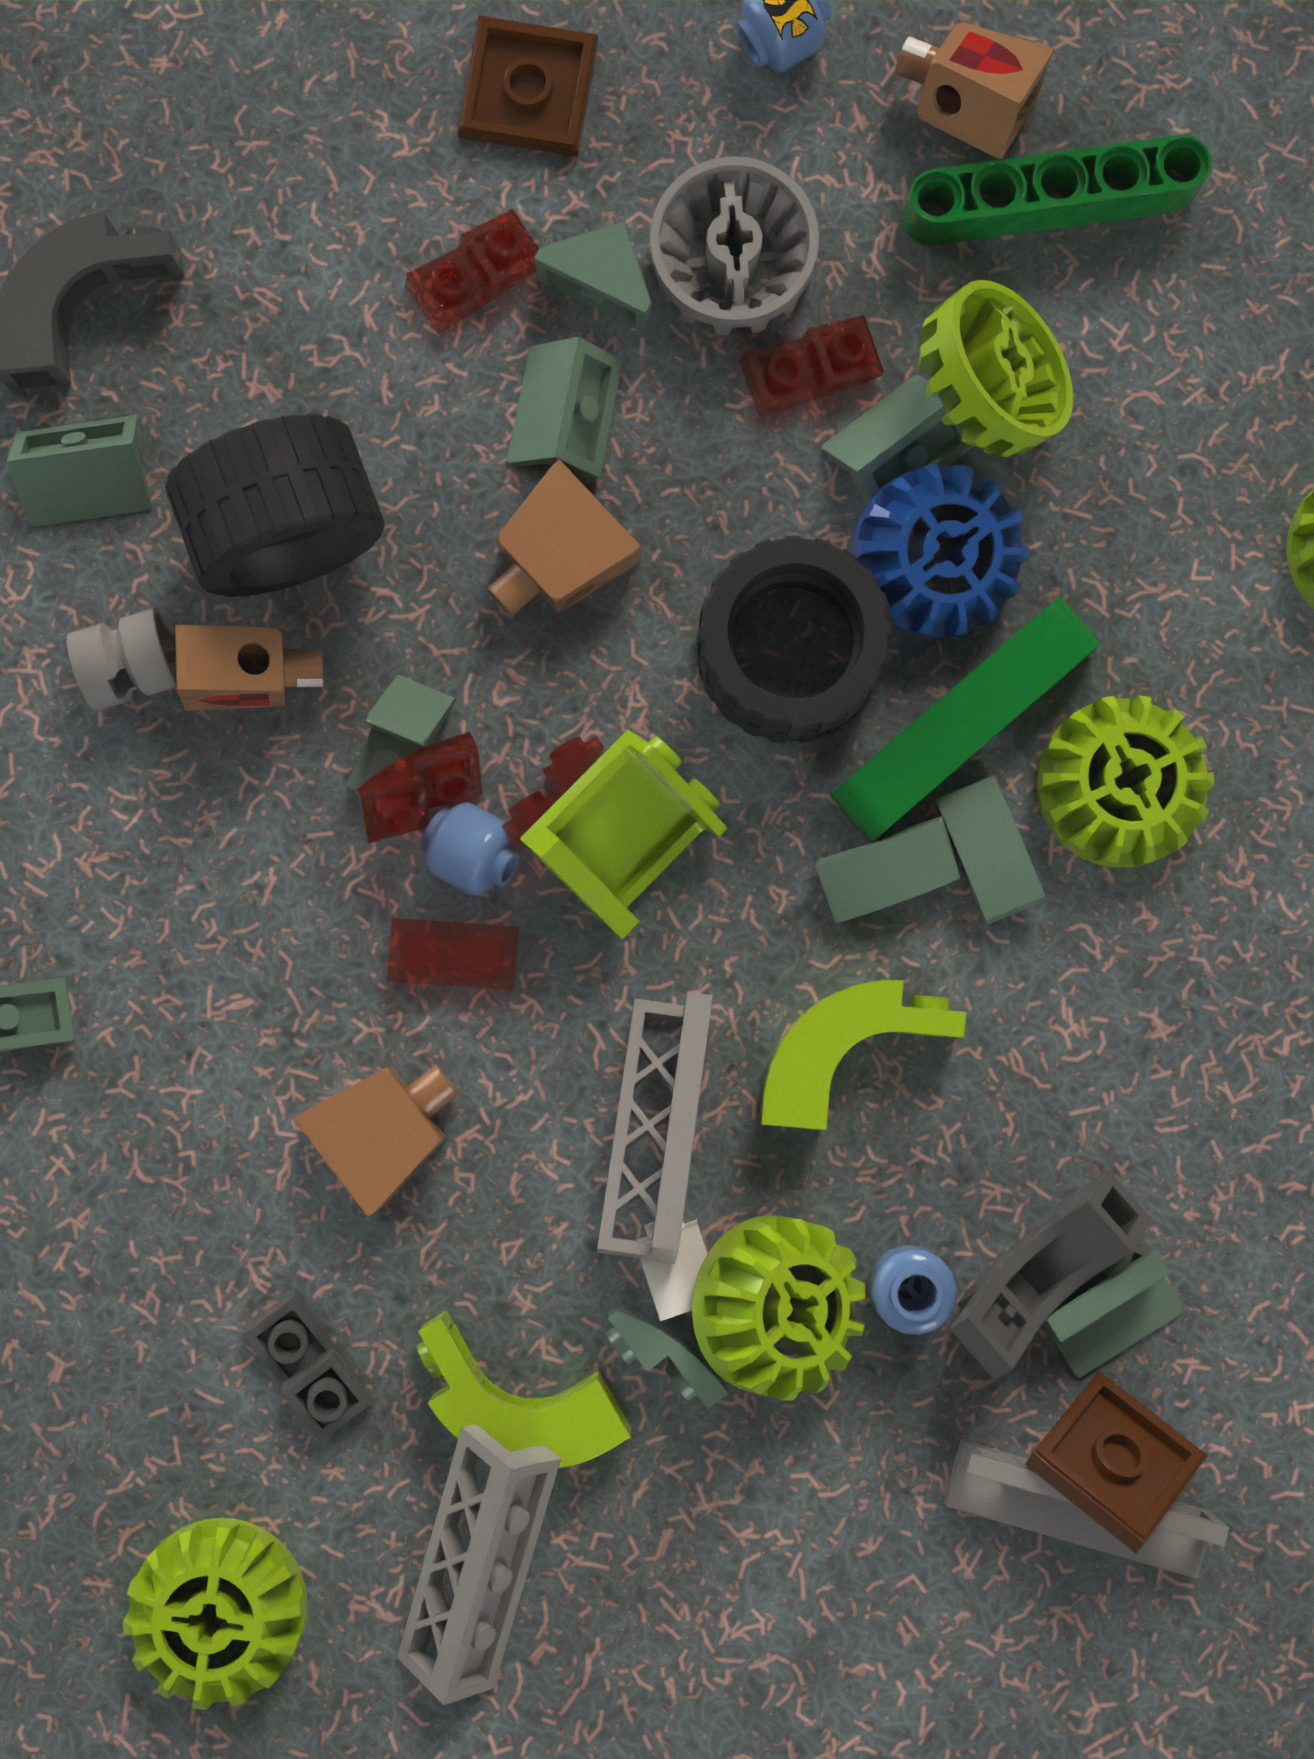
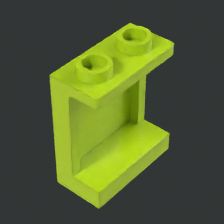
[520,729,728,939]

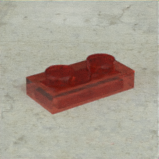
[387,918,520,991]

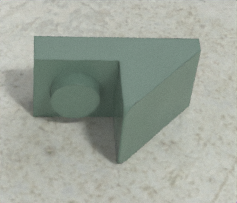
[346,675,455,813]
[0,977,75,1052]

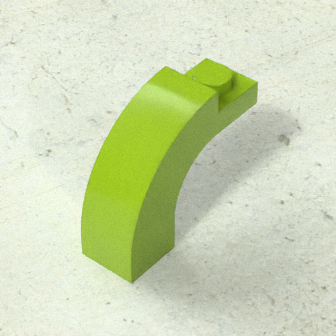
[759,980,966,1130]
[417,1310,632,1468]

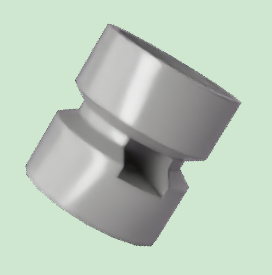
[67,607,177,711]

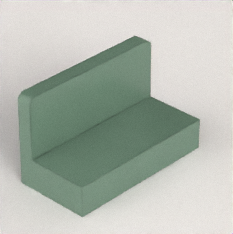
[507,337,623,480]
[822,375,974,505]
[7,415,152,527]
[1043,1245,1183,1377]

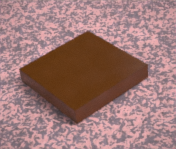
[457,15,599,157]
[1025,1371,1208,1554]

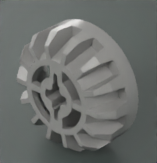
[650,156,819,336]

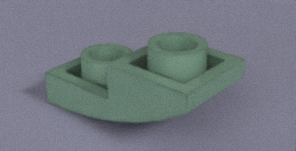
[935,775,1046,925]
[815,816,962,923]
[606,1303,729,1409]

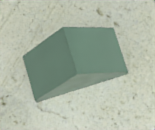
[534,221,652,333]

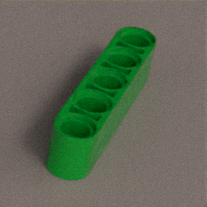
[903,135,1212,245]
[830,596,1102,843]

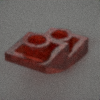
[405,209,539,335]
[739,315,884,418]
[357,732,483,844]
[502,736,604,852]

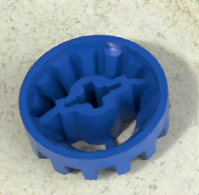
[852,464,1029,637]

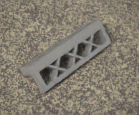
[597,992,713,1264]
[397,1424,561,1705]
[944,1439,1229,1579]

